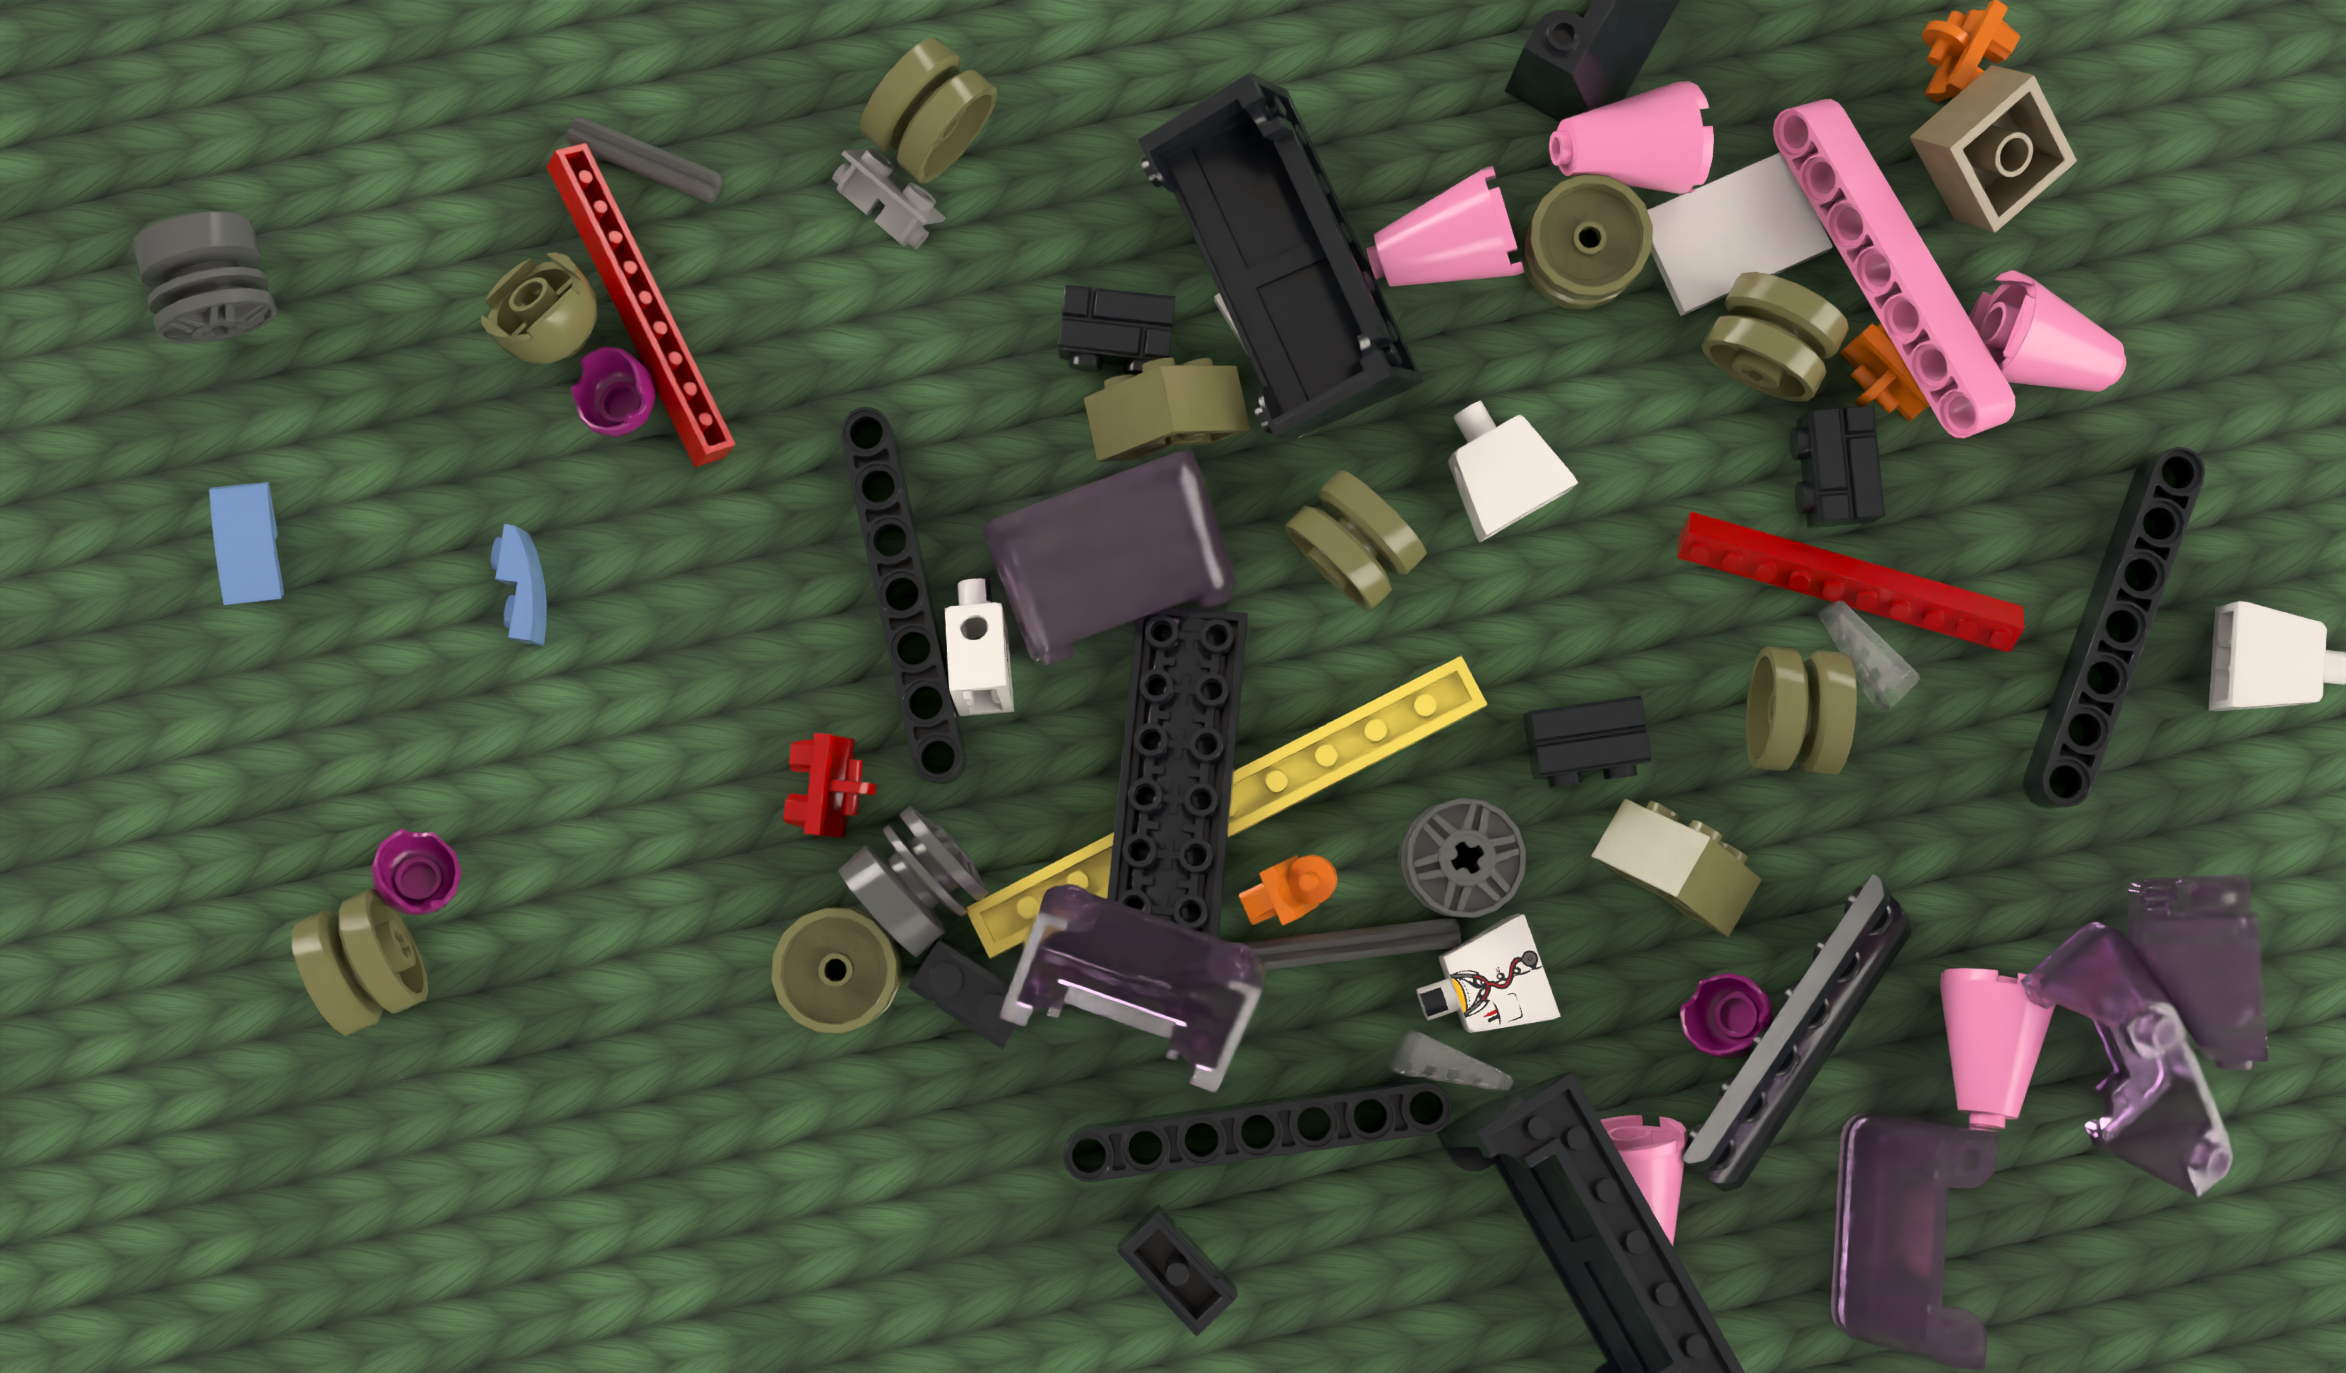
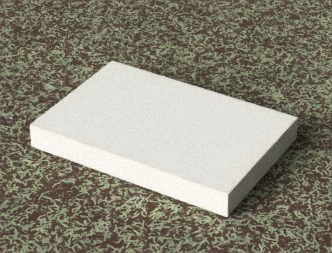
[1647,153,1833,316]

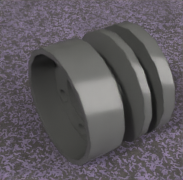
[132,211,277,345]
[1398,798,1526,918]
[838,805,990,957]

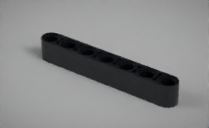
[841,407,967,784]
[2023,447,2205,809]
[1063,1079,1452,1182]

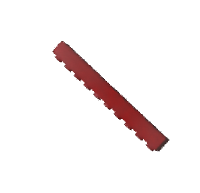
[547,143,736,468]
[1677,511,2025,653]

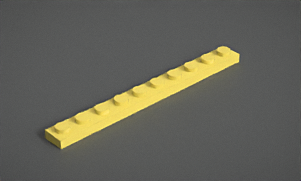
[967,655,1488,959]

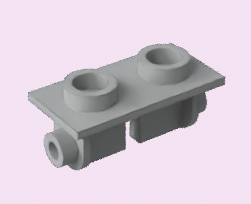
[832,148,946,249]

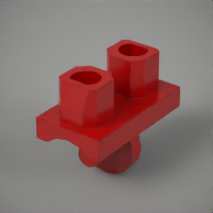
[783,733,877,838]

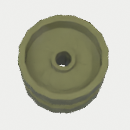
[859,38,998,183]
[1521,174,1653,310]
[1701,272,1849,402]
[1284,470,1427,612]
[1746,646,1857,775]
[291,889,429,1036]
[771,907,905,1034]

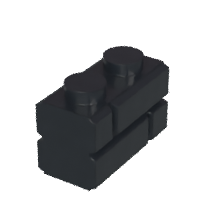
[1058,285,1176,375]
[1789,406,1885,528]
[1523,695,1652,788]
[908,938,1037,1050]
[1117,1204,1238,1337]

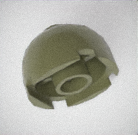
[481,252,597,365]

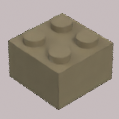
[1909,65,2077,233]

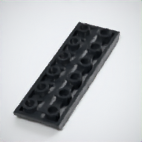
[1104,605,1248,945]
[1681,874,1912,1192]

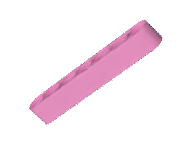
[1773,99,2015,438]

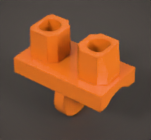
[1922,0,2021,103]
[1840,323,1930,422]
[1239,854,1338,925]

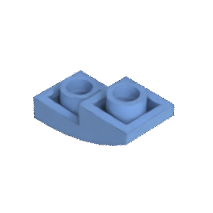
[209,482,284,605]
[491,524,547,646]

